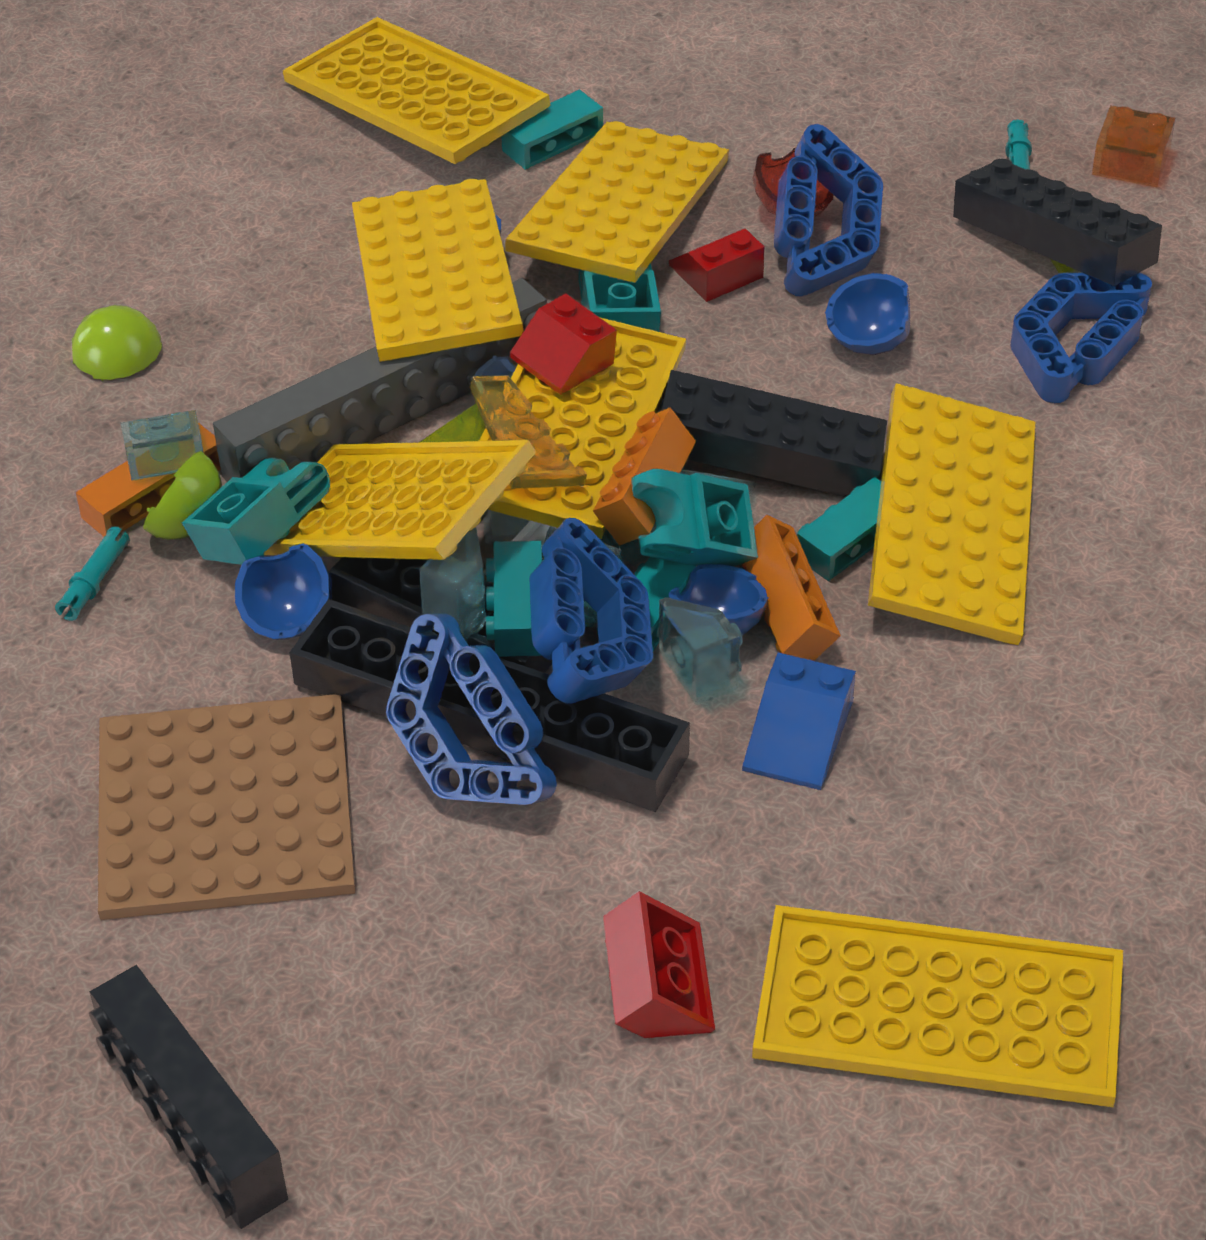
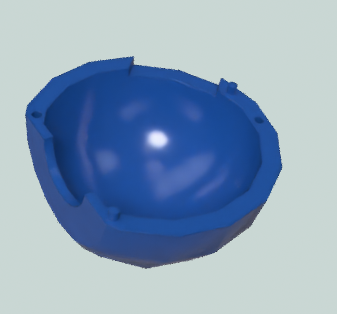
[825,273,910,355]
[235,543,332,640]
[668,564,769,642]

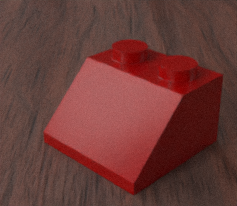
[669,228,765,302]
[510,293,617,395]

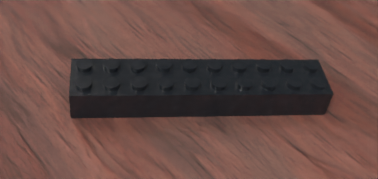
[289,599,690,812]

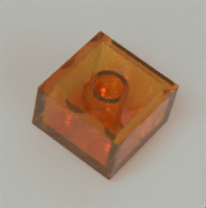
[1092,105,1176,188]

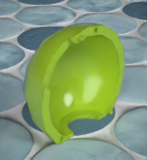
[72,305,162,381]
[143,451,222,540]

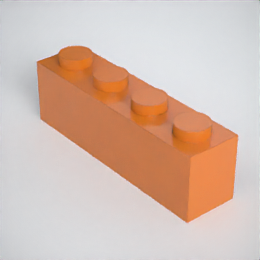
[593,407,696,545]
[76,420,221,537]
[742,515,841,661]

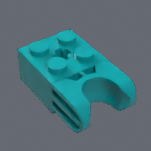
[578,263,661,332]
[182,458,330,565]
[631,469,758,567]

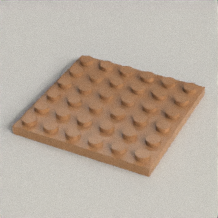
[98,694,355,920]

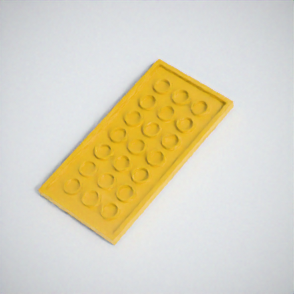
[283,17,551,164]
[505,121,729,283]
[352,179,524,362]
[479,318,686,539]
[868,383,1036,645]
[264,440,536,560]
[752,905,1123,1107]

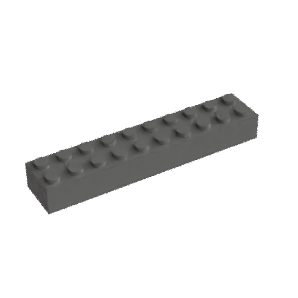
[213,278,547,482]

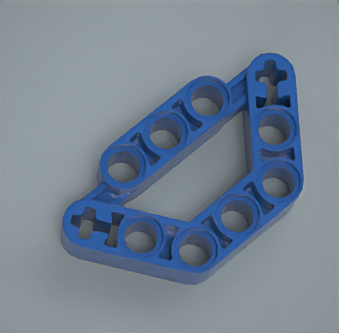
[774,124,883,297]
[1010,273,1152,403]
[529,518,653,703]
[386,613,557,805]

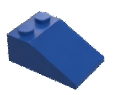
[742,652,856,790]

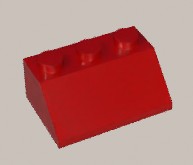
[603,891,715,1038]

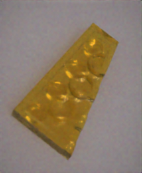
[470,376,587,489]

